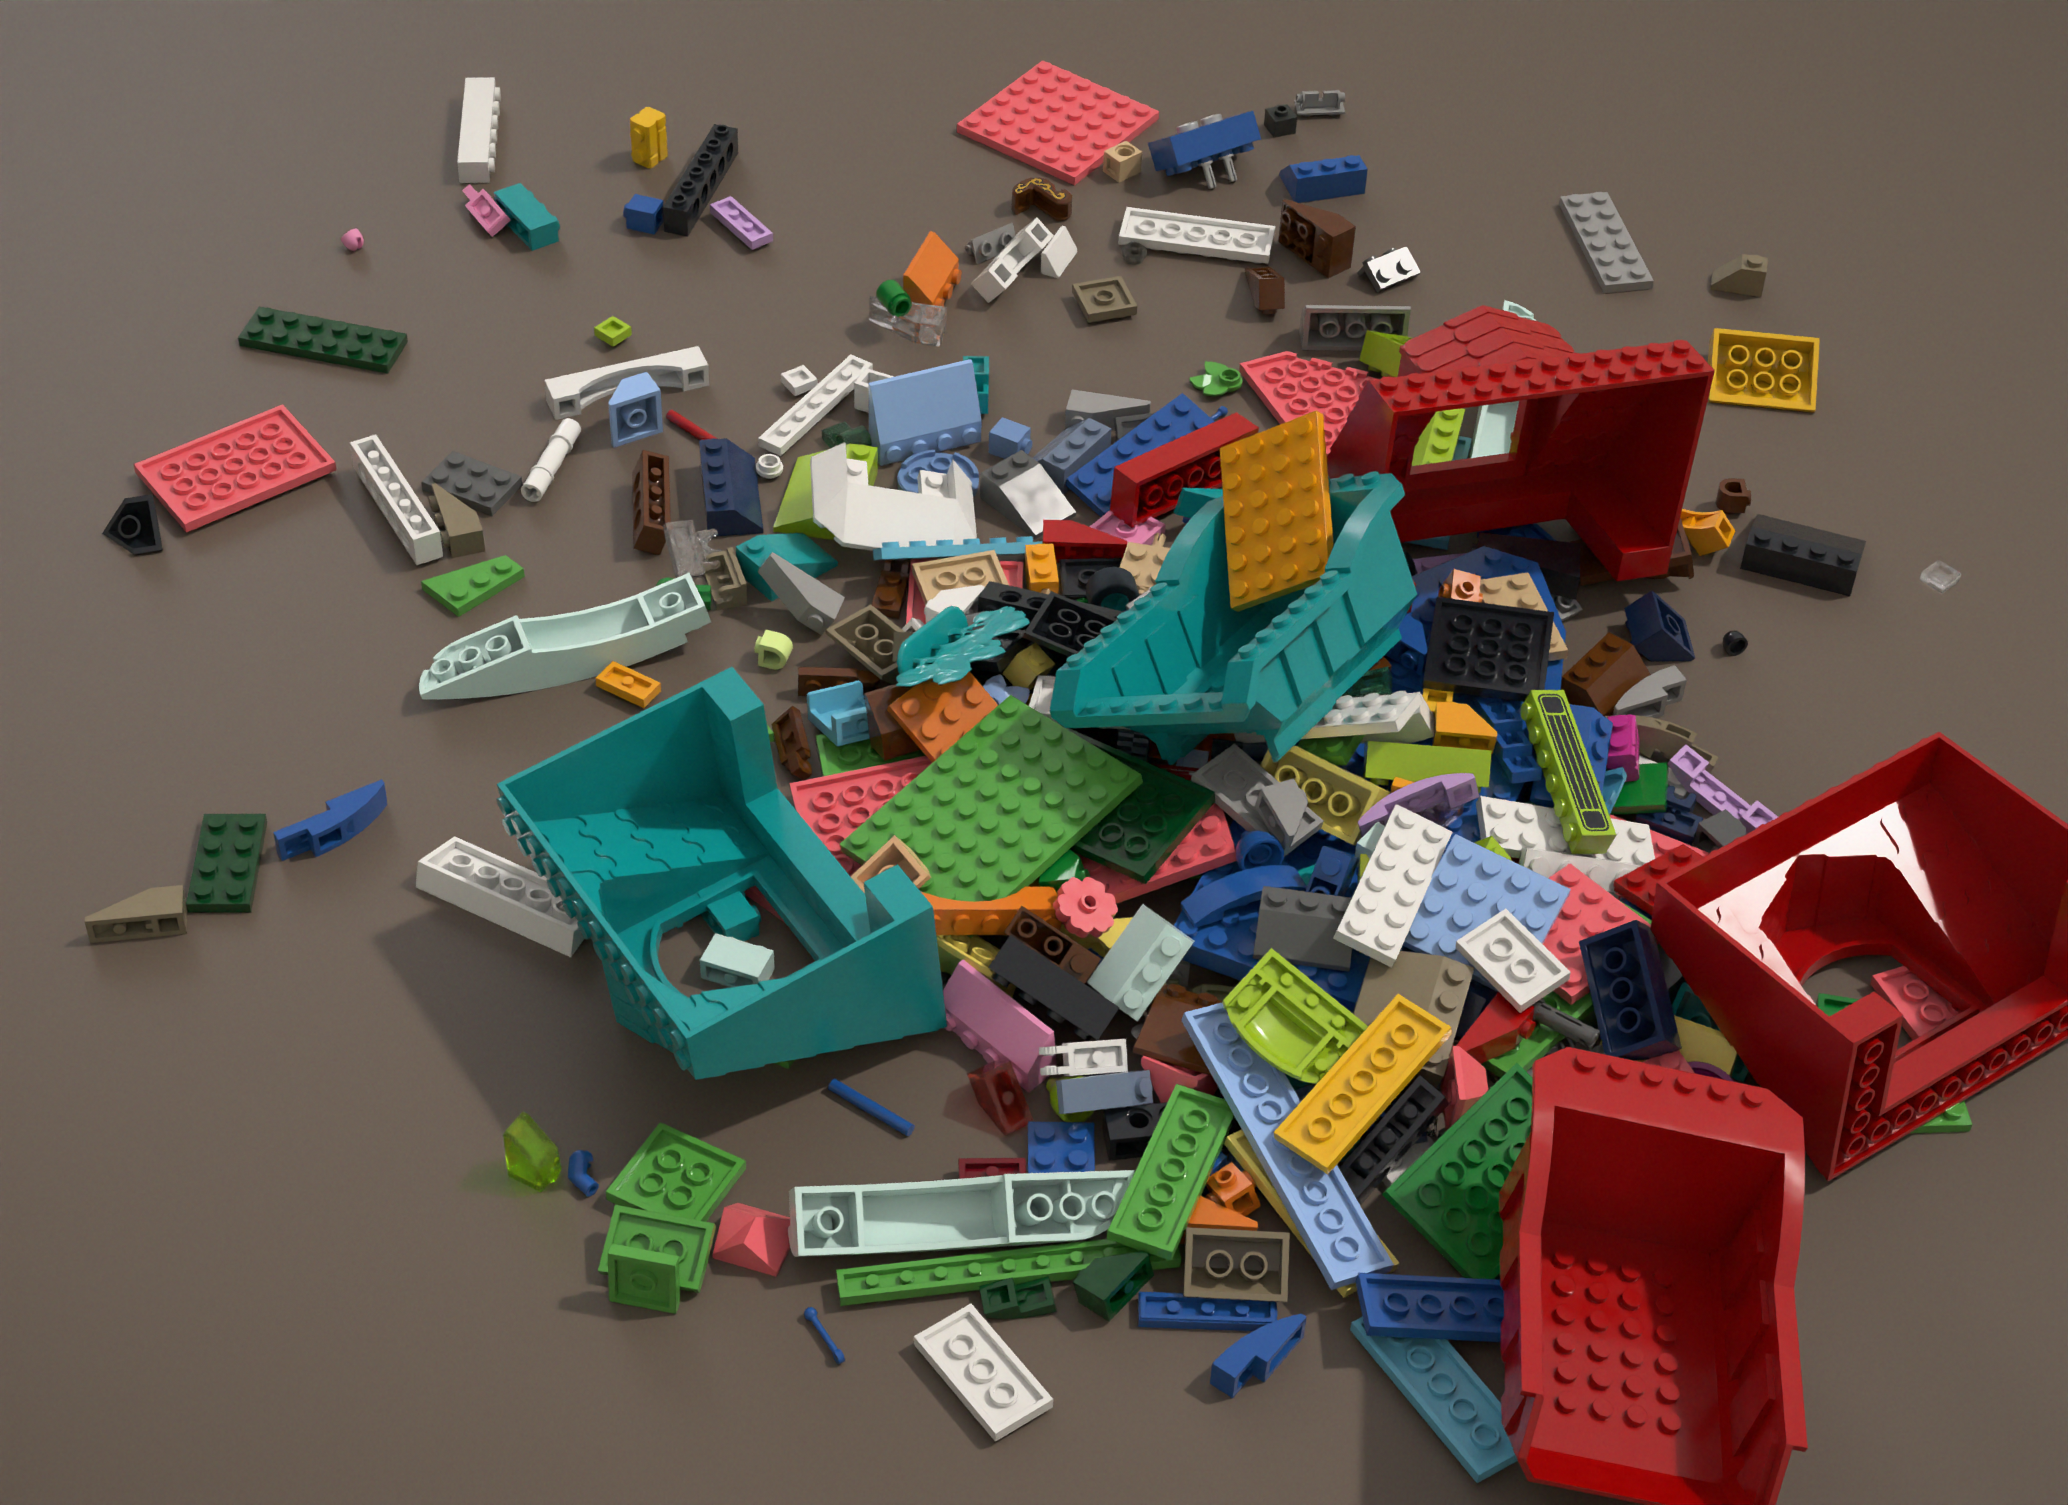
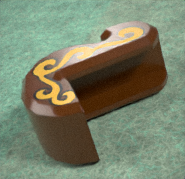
[1011,178,1072,221]

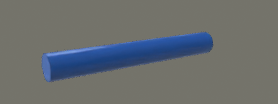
[828,1079,915,1136]

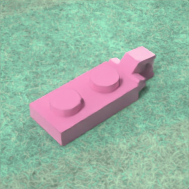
[462,184,511,237]

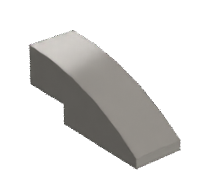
[1613,665,1687,718]

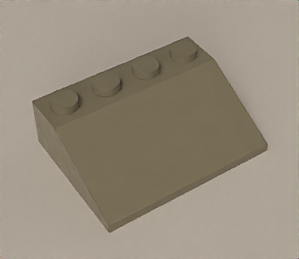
[1353,951,1474,1088]

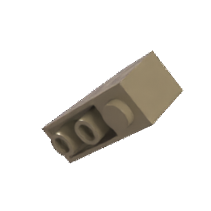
[428,483,485,558]

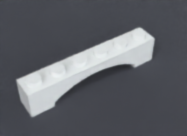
[544,346,709,420]

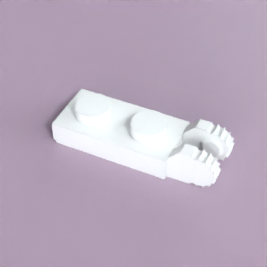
[1039,1039,1128,1076]

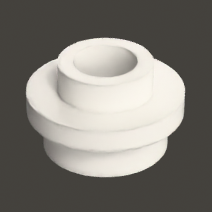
[756,454,783,479]

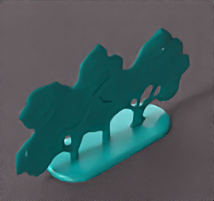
[896,606,1030,687]

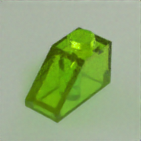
[503,1111,561,1192]

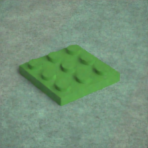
[606,1122,746,1222]

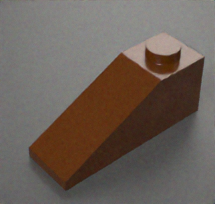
[1245,267,1285,314]

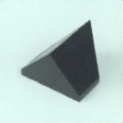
[102,494,163,555]

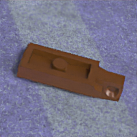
[771,706,812,781]

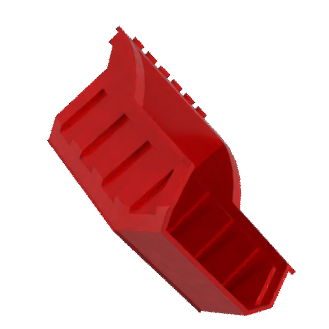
[1499,1047,1808,1505]

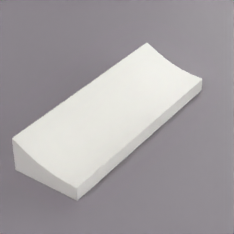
[416,836,585,957]

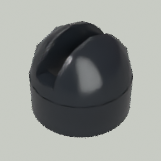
[1723,630,1748,656]

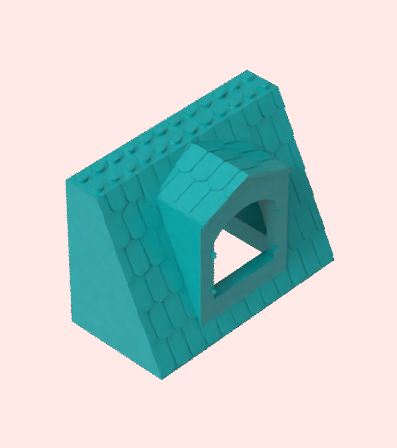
[496,667,947,1080]

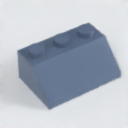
[1033,418,1112,495]

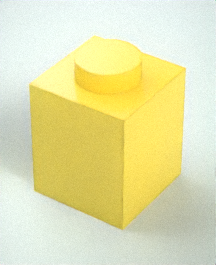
[1002,643,1055,690]

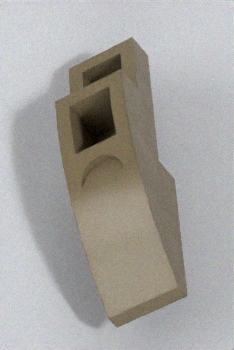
[1605,715,1718,773]

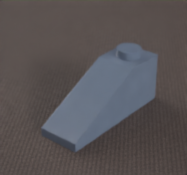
[1056,1070,1153,1114]

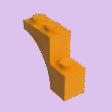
[1680,509,1735,556]

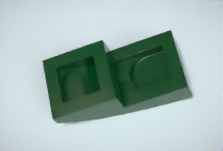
[979,1276,1057,1319]

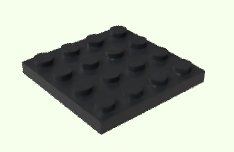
[1422,597,1554,702]

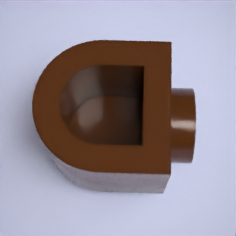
[1715,478,1751,513]

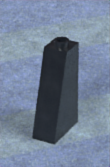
[1471,532,1580,600]

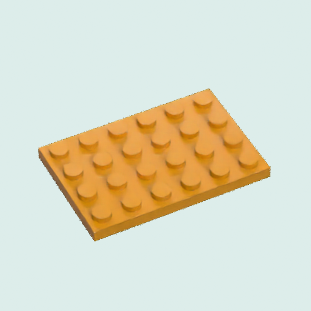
[1220,410,1334,612]

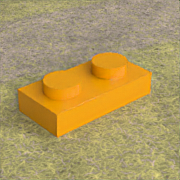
[596,661,661,708]

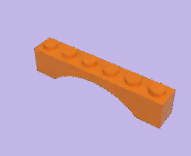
[920,887,1062,935]

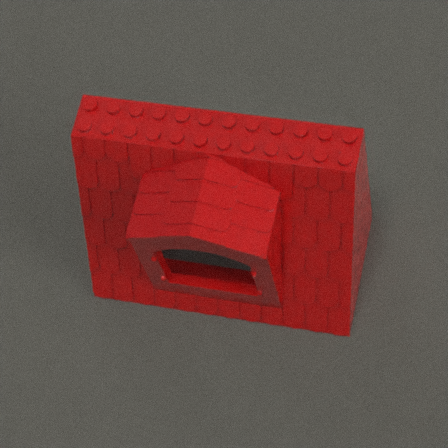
[1327,305,1715,613]
[1650,732,2068,1182]

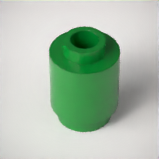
[876,280,912,317]

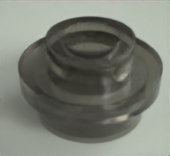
[1122,242,1147,265]

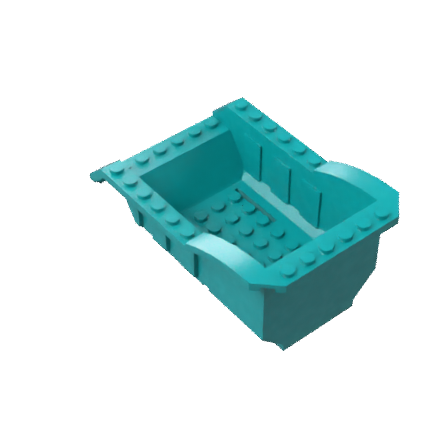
[1049,471,1417,765]

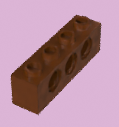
[632,450,671,555]

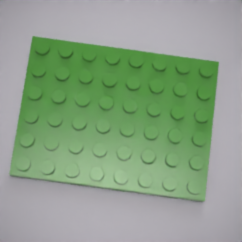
[839,695,1143,938]

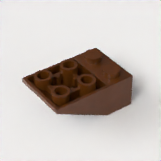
[1278,199,1356,279]

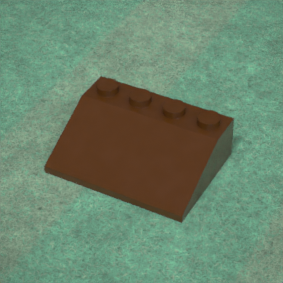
[1133,984,1223,1076]

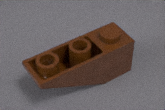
[1004,906,1101,984]

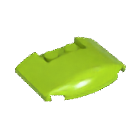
[1222,948,1368,1084]

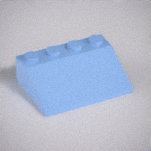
[868,359,982,466]

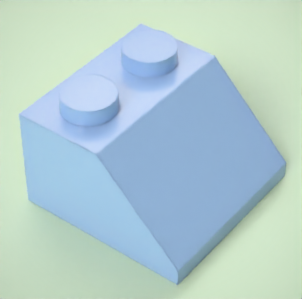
[608,372,663,448]

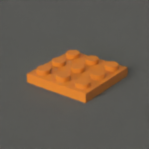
[887,671,998,763]

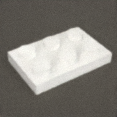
[1456,908,1571,1013]

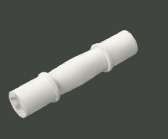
[521,418,581,502]

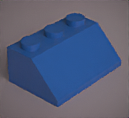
[1279,155,1368,203]

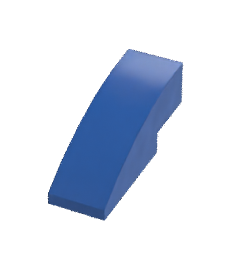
[1210,1313,1307,1398]

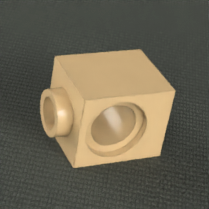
[1103,141,1142,183]

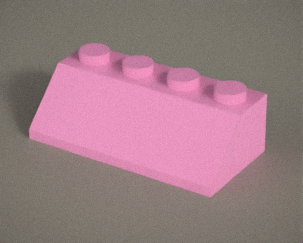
[943,960,1057,1093]

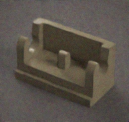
[703,547,747,610]

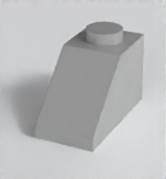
[1255,778,1308,854]

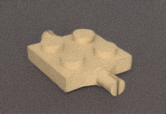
[1119,533,1170,596]

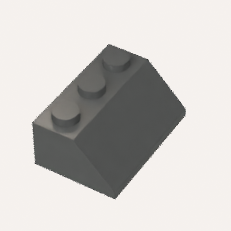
[1253,886,1352,972]

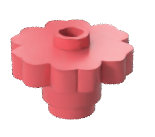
[1053,877,1118,938]

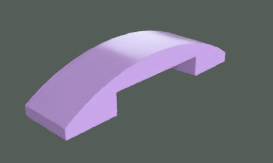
[1668,744,1778,834]
[1358,773,1479,837]

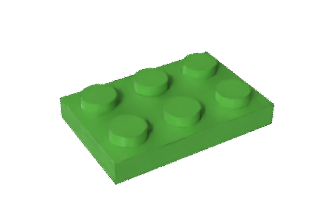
[598,1205,716,1293]

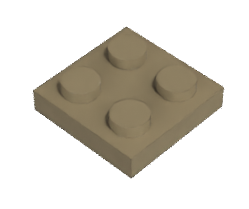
[1072,276,1138,323]

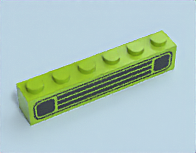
[1520,690,1616,854]

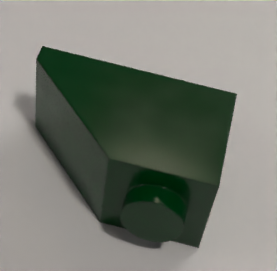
[1073,1251,1154,1322]

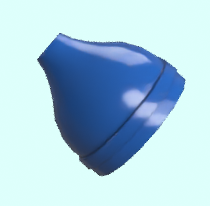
[1236,830,1284,871]

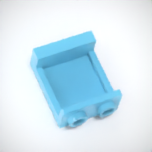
[807,681,870,746]

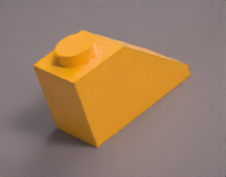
[1432,701,1497,754]

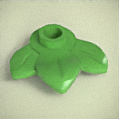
[1189,361,1243,396]

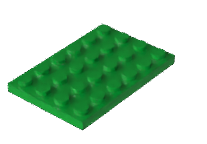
[1382,1063,1533,1279]

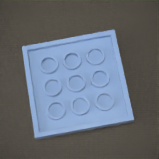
[1403,834,1571,992]

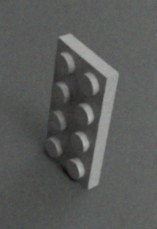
[1191,743,1324,857]

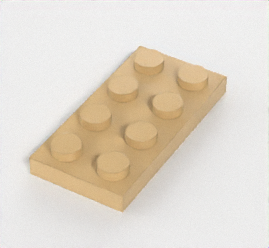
[1480,573,1568,661]

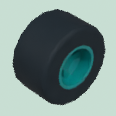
[1085,567,1139,611]

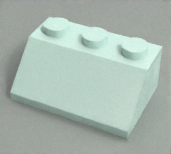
[1087,904,1195,1021]

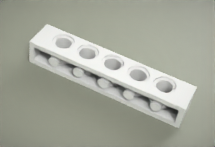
[350,434,443,565]

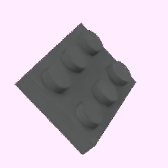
[421,451,523,516]

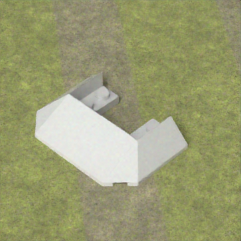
[810,442,977,559]

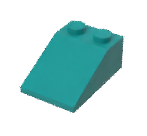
[736,533,838,602]

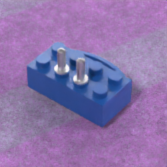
[1148,111,1261,189]

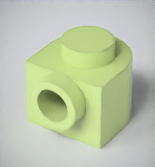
[754,630,793,670]

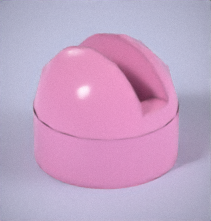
[341,228,364,251]

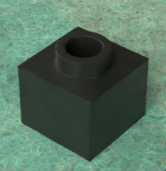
[1264,104,1297,138]

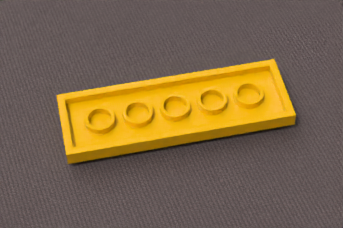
[1274,994,1452,1174]

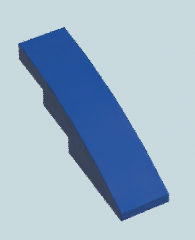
[1475,696,1542,784]

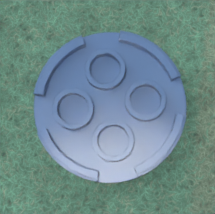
[897,449,979,497]

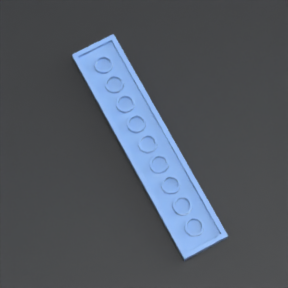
[1181,1003,1394,1290]

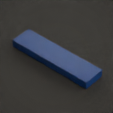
[1138,1292,1277,1331]

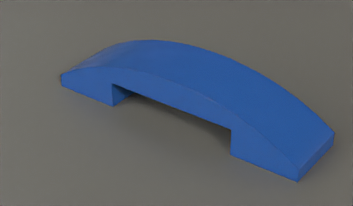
[1180,865,1307,928]

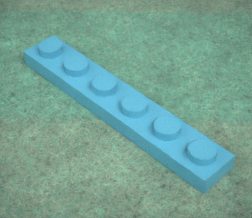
[873,536,1043,561]

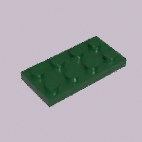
[186,814,267,913]

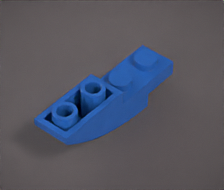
[273,779,387,861]

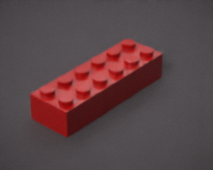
[1110,412,1259,528]

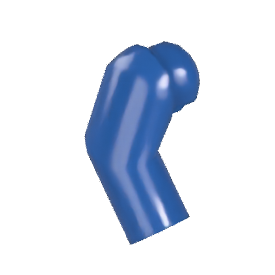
[568,1150,599,1197]

